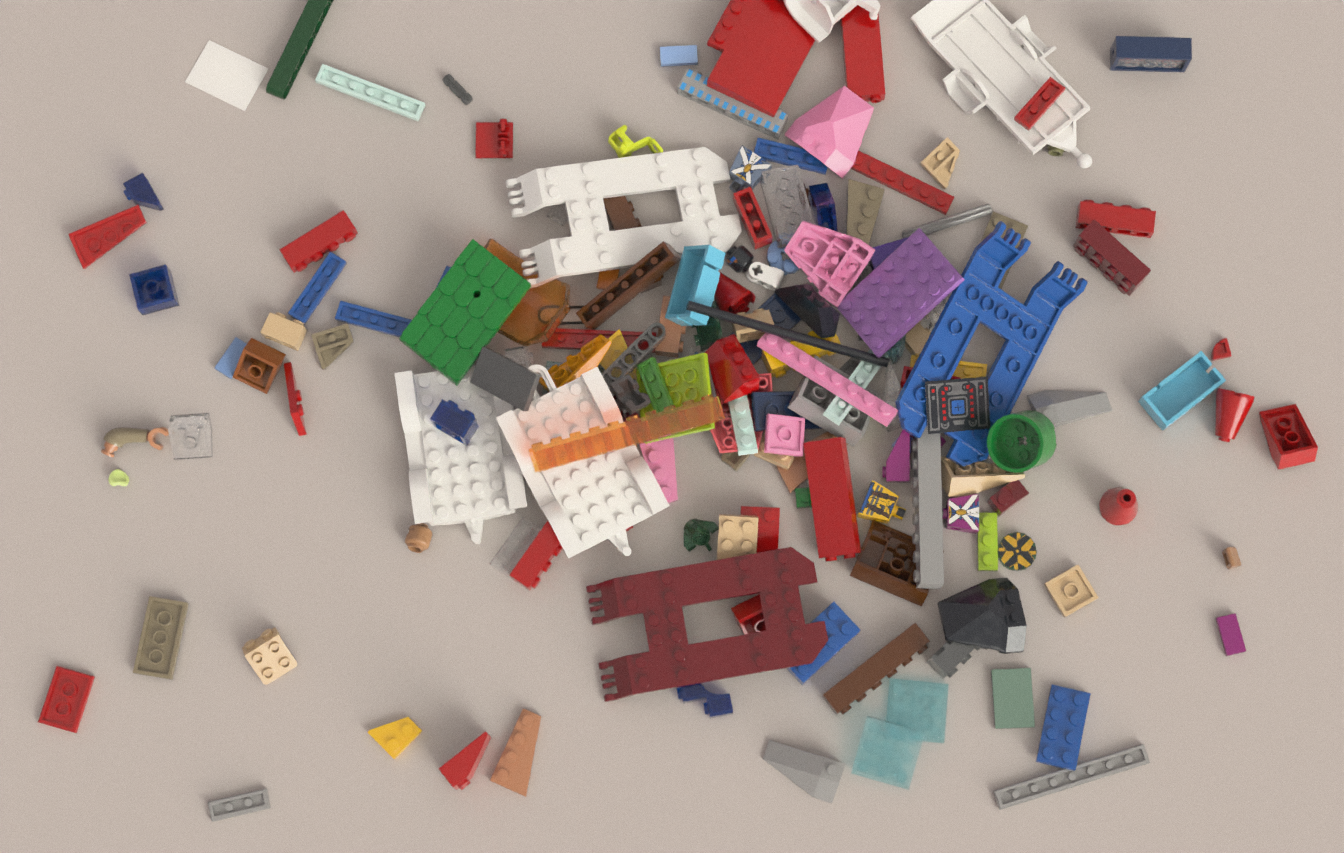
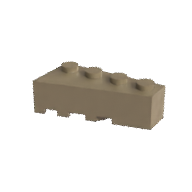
[846,179,885,245]

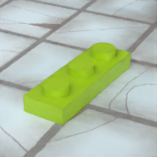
[977,512,998,571]

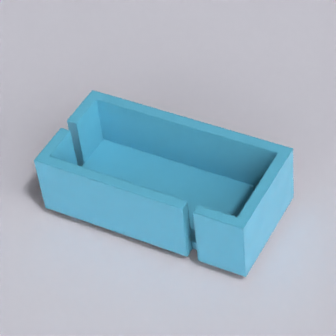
[665,245,726,326]
[1138,351,1226,431]

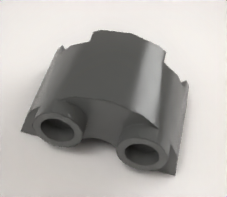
[610,374,651,415]

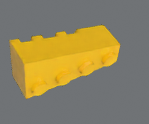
[761,331,841,378]

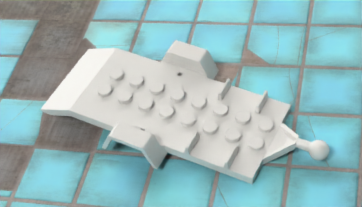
[910,0,1092,169]

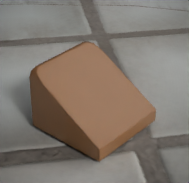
[1222,547,1241,569]

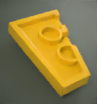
[599,329,637,381]

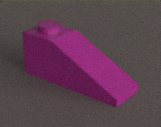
[882,430,910,483]

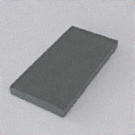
[470,347,541,411]

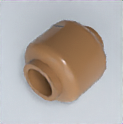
[405,523,433,553]

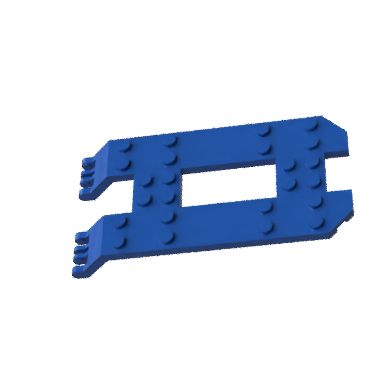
[896,221,1088,467]

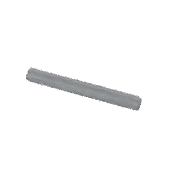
[902,204,992,238]

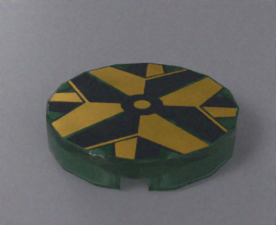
[998,532,1037,571]

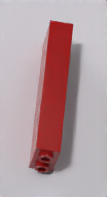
[840,5,886,103]
[803,437,861,562]

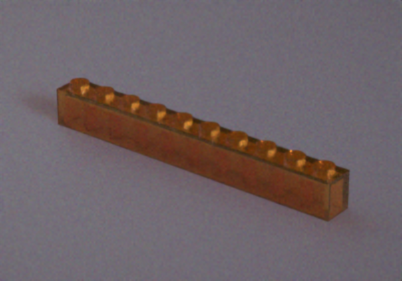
[528,394,725,474]

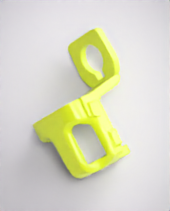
[608,125,663,158]

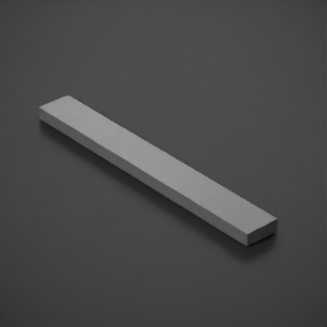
[993,744,1150,810]

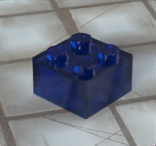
[129,264,180,315]
[430,399,479,446]

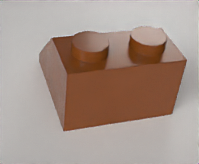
[233,338,286,394]

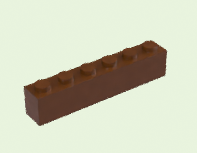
[603,196,664,293]
[576,241,681,330]
[822,623,930,715]

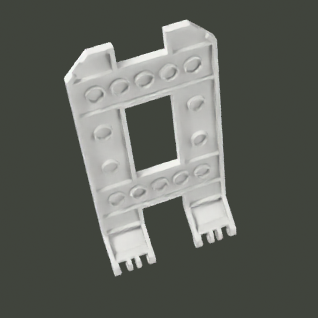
[505,147,742,288]

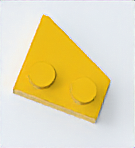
[368,717,422,759]

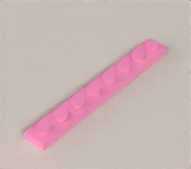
[757,333,898,427]

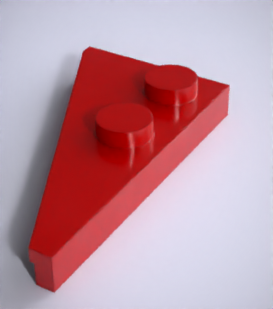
[284,362,306,436]

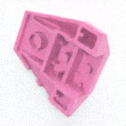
[784,86,874,179]
[784,221,875,307]

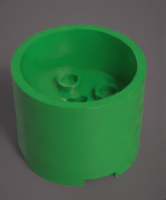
[987,410,1057,473]

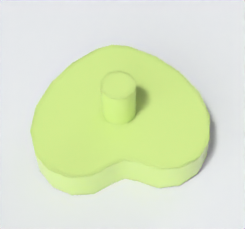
[108,469,129,486]

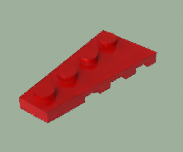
[68,205,147,269]

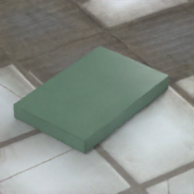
[991,668,1035,729]

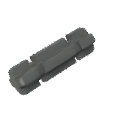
[442,74,473,105]

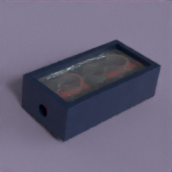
[1110,36,1192,72]

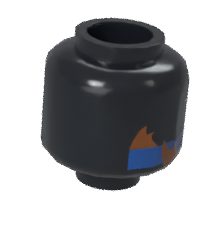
[726,245,754,273]

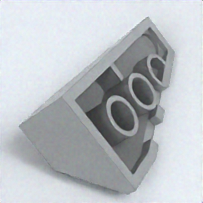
[1027,390,1112,427]
[763,740,845,804]

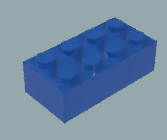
[787,602,861,685]

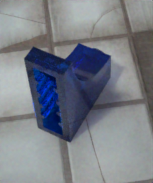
[809,183,838,232]

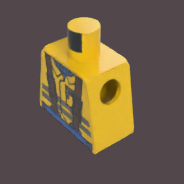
[857,480,906,524]

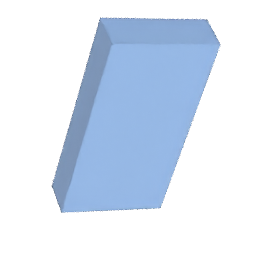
[660,45,698,67]

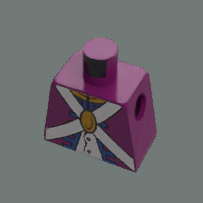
[942,494,979,534]

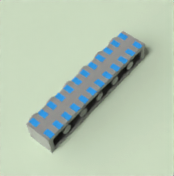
[677,68,788,140]

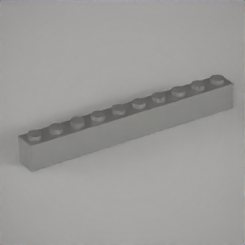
[911,426,944,589]

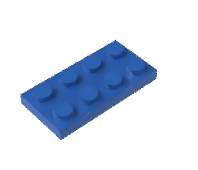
[1036,685,1091,771]

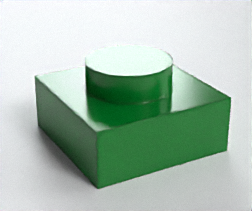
[795,487,812,509]

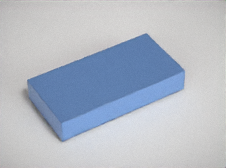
[215,337,247,379]

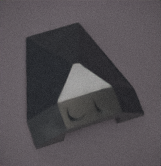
[937,578,1027,654]

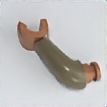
[101,427,172,457]

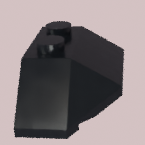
[774,284,840,339]

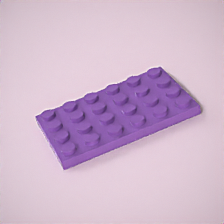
[837,228,965,358]

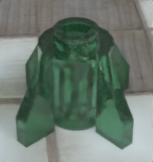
[684,518,719,552]

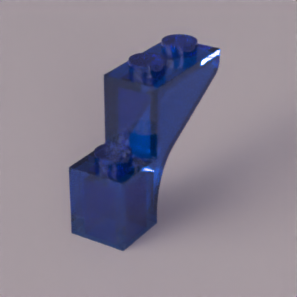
[677,683,733,719]

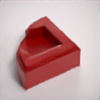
[1211,338,1232,361]

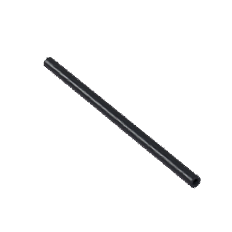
[686,301,890,368]

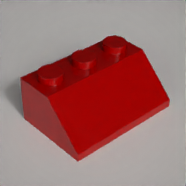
[704,334,760,403]
[731,594,766,635]

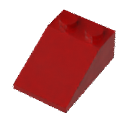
[1259,404,1318,470]
[740,506,780,553]
[439,731,492,790]

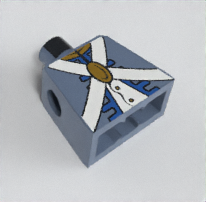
[729,145,772,193]

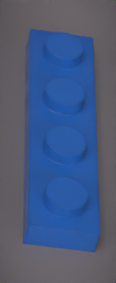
[754,138,827,175]
[288,252,347,325]
[335,301,412,337]

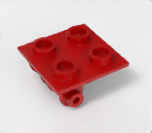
[475,118,513,158]

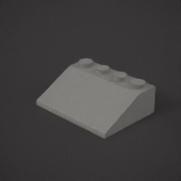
[788,355,880,446]

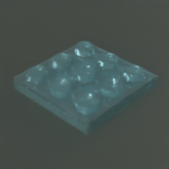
[885,678,949,744]
[851,715,925,790]

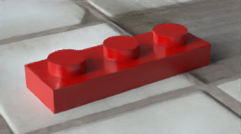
[1014,77,1065,131]

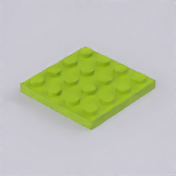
[636,352,715,444]

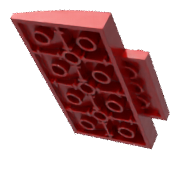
[707,0,815,117]

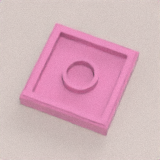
[764,414,805,457]

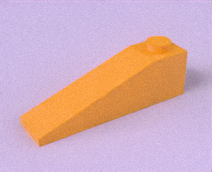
[539,335,611,392]

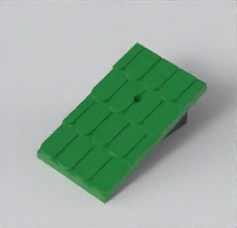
[399,239,531,386]

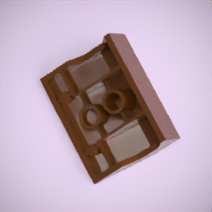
[850,520,944,607]

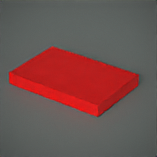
[38,666,95,733]

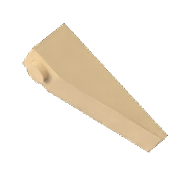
[941,456,1025,498]

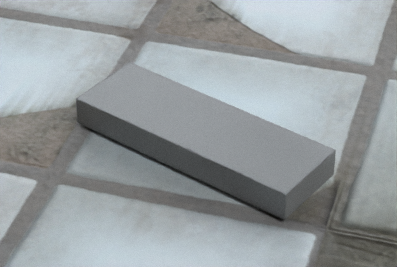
[208,789,271,822]

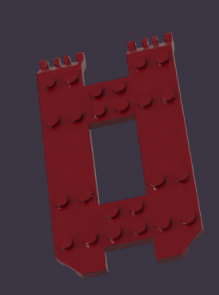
[586,547,828,702]

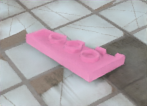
[636,431,678,503]

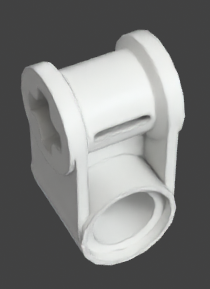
[746,262,784,291]

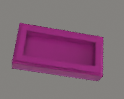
[1215,613,1246,656]

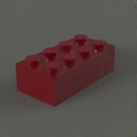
[1073,220,1151,296]

